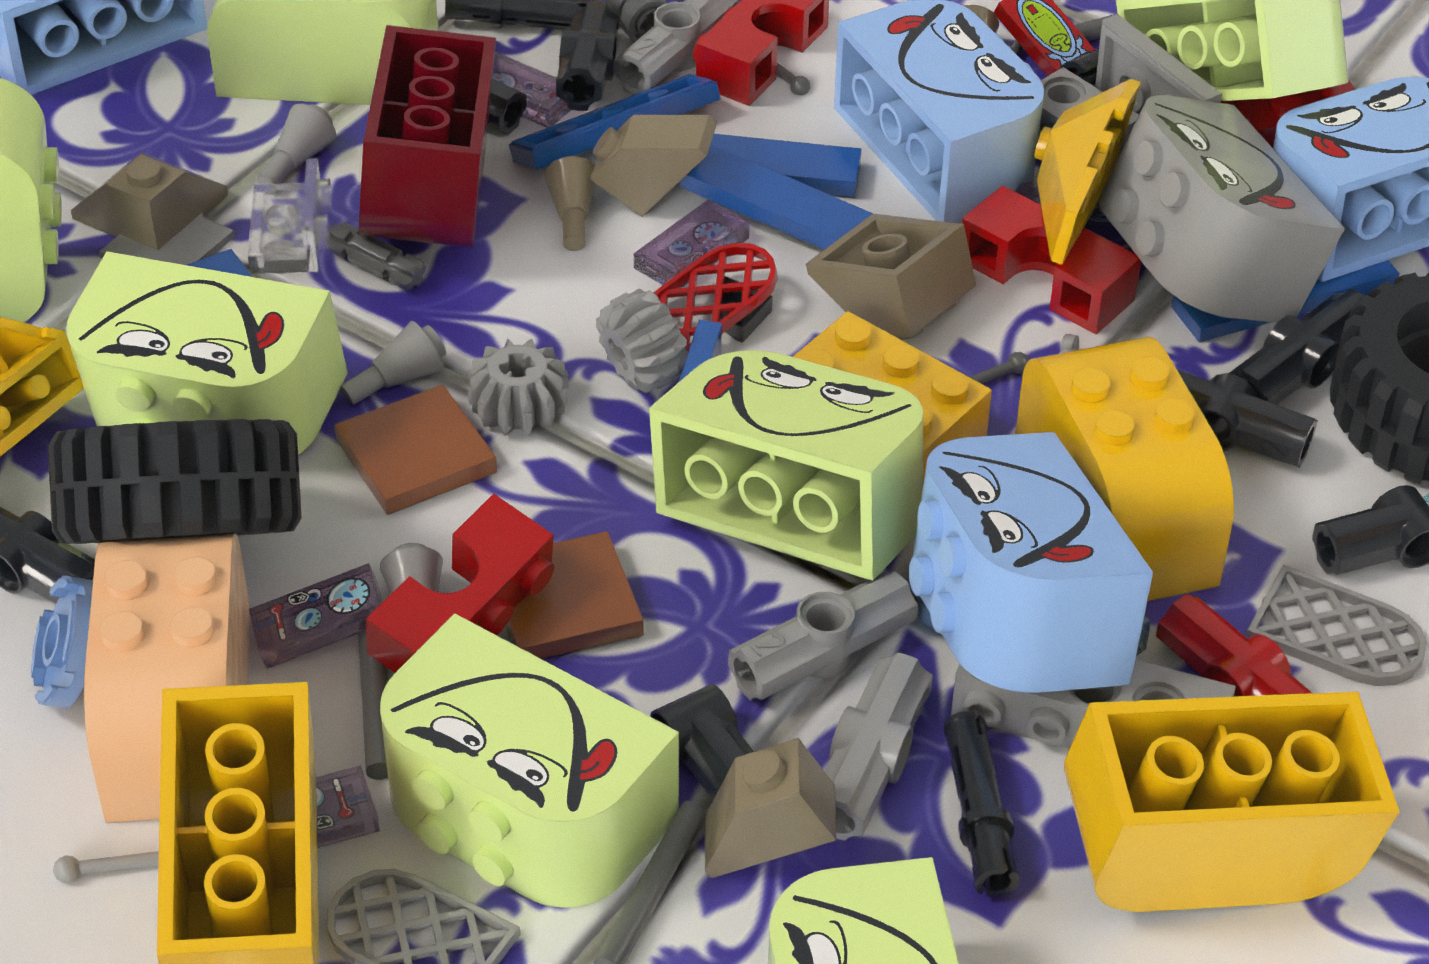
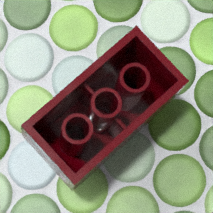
[359,25,496,248]

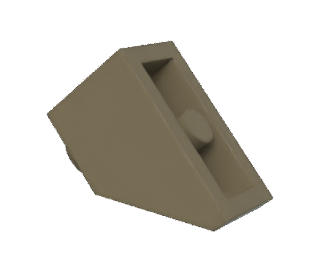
[590,115,718,217]
[705,738,837,878]

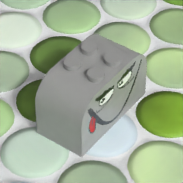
[1098,95,1345,323]

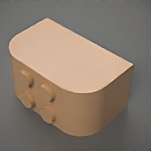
[84,533,251,823]

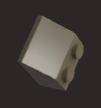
[806,214,976,340]

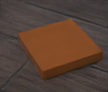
[334,384,497,515]
[506,531,644,659]

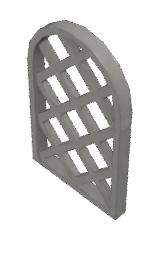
[1246,564,1427,686]
[326,869,521,964]

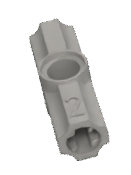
[613,0,739,94]
[728,570,918,701]
[824,652,933,841]

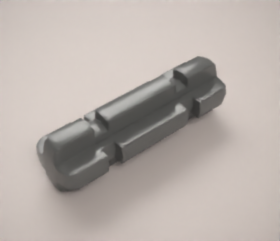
[325,222,426,290]

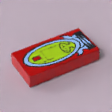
[994,0,1095,76]

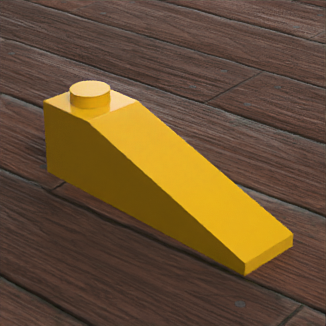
[1034,79,1141,265]

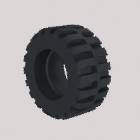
[1330,272,1429,484]
[48,419,302,544]

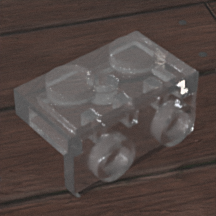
[248,158,332,274]

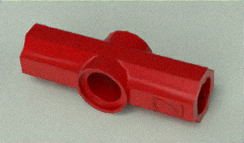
[1156,593,1312,697]

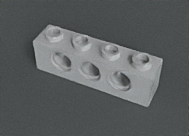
[951,659,1236,749]

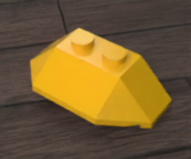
[0,317,84,457]

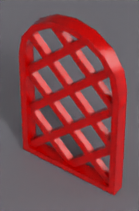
[653,243,778,352]

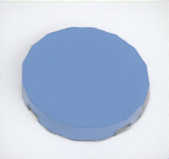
[31,576,93,709]

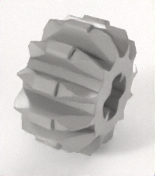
[596,289,688,393]
[467,338,568,436]

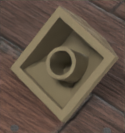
[71,152,228,250]

